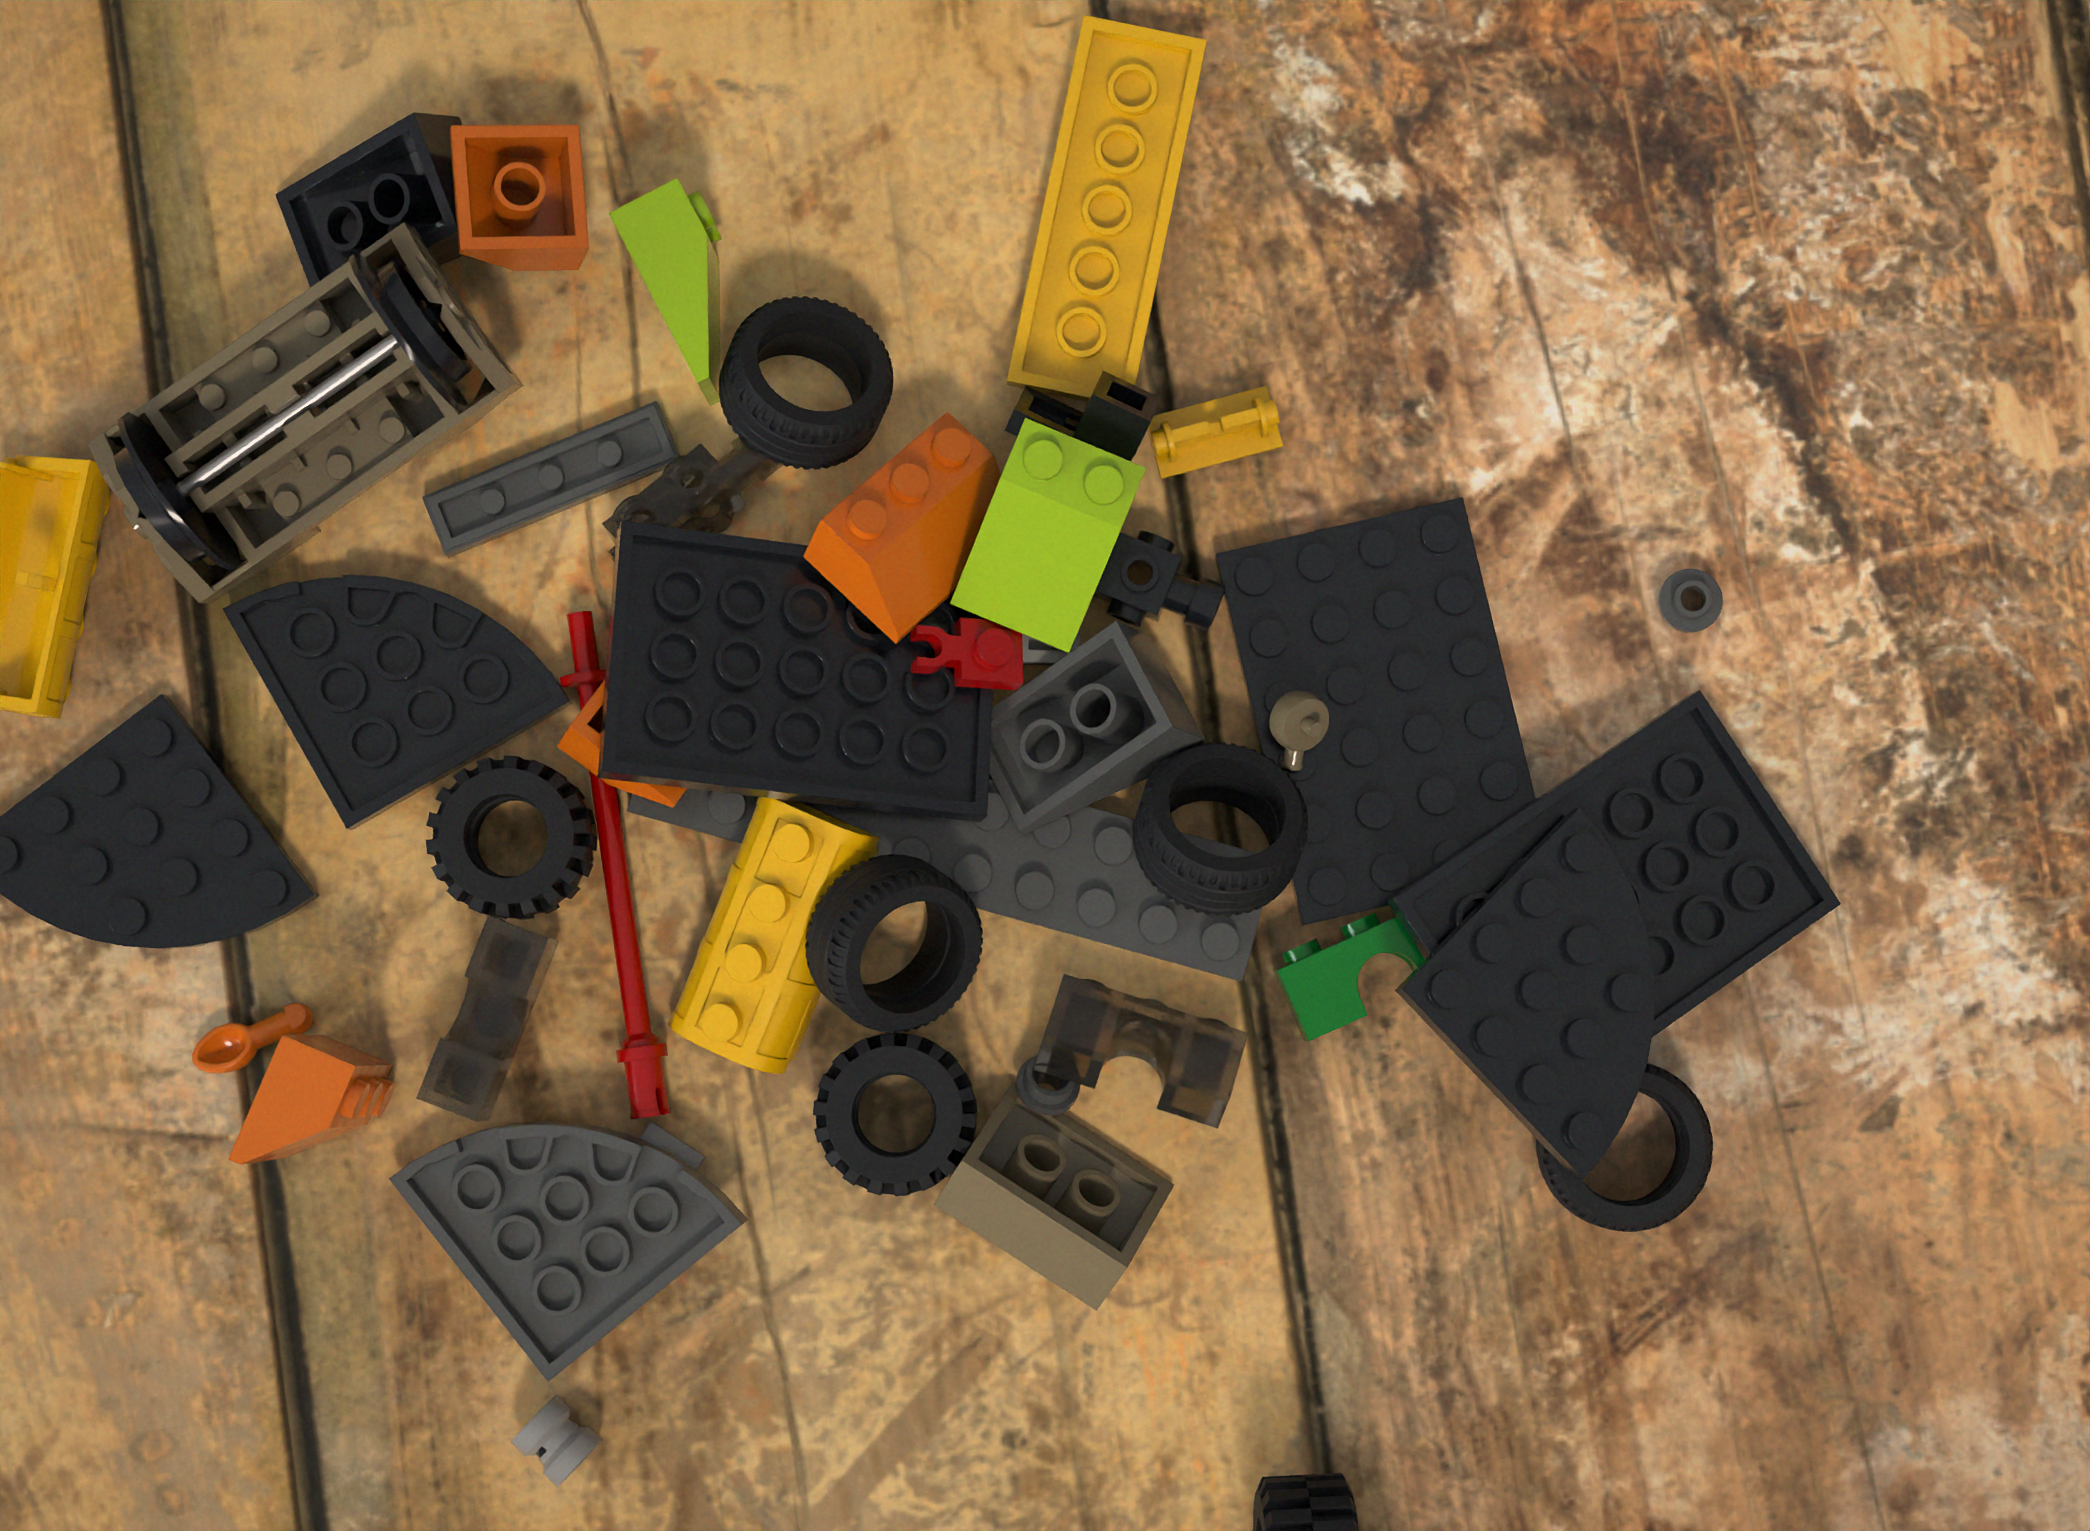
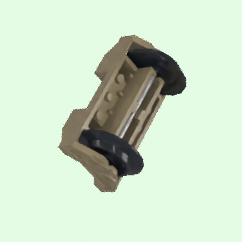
[88,222,524,603]

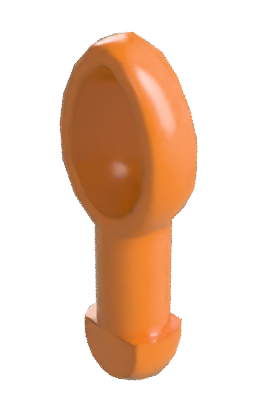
[192,1002,313,1074]

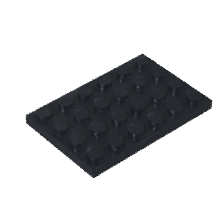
[1215,497,1536,926]
[597,520,993,822]
[1387,690,1841,1037]

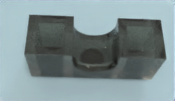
[416,915,559,1122]
[1033,974,1248,1129]

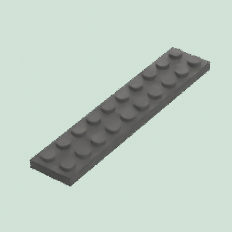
[627,779,1263,982]

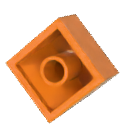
[450,125,589,271]

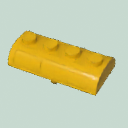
[0,455,111,720]
[668,797,880,1074]

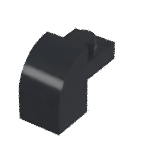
[1004,371,1160,461]

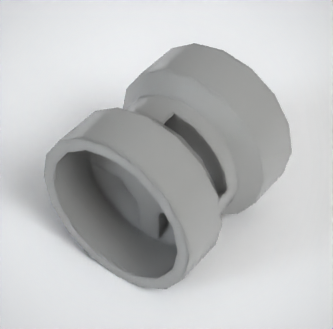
[511,1394,603,1487]

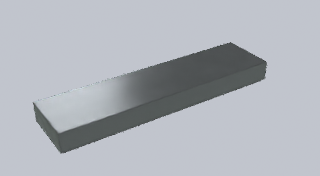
[422,401,682,558]

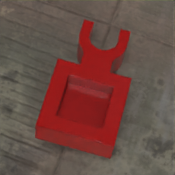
[910,617,1023,691]

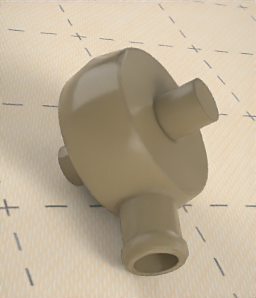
[1269,690,1329,771]

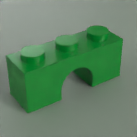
[1273,912,1425,1041]

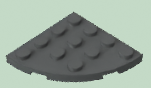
[389,1121,748,1381]

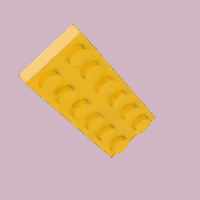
[1007,15,1207,402]

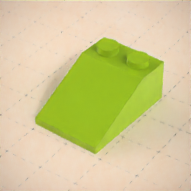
[609,178,722,406]
[950,418,1146,653]

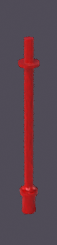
[560,611,671,1120]

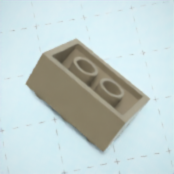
[934,1081,1174,1311]

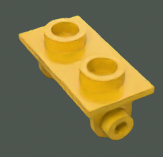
[1147,386,1283,479]

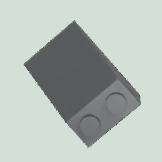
[989,620,1205,834]

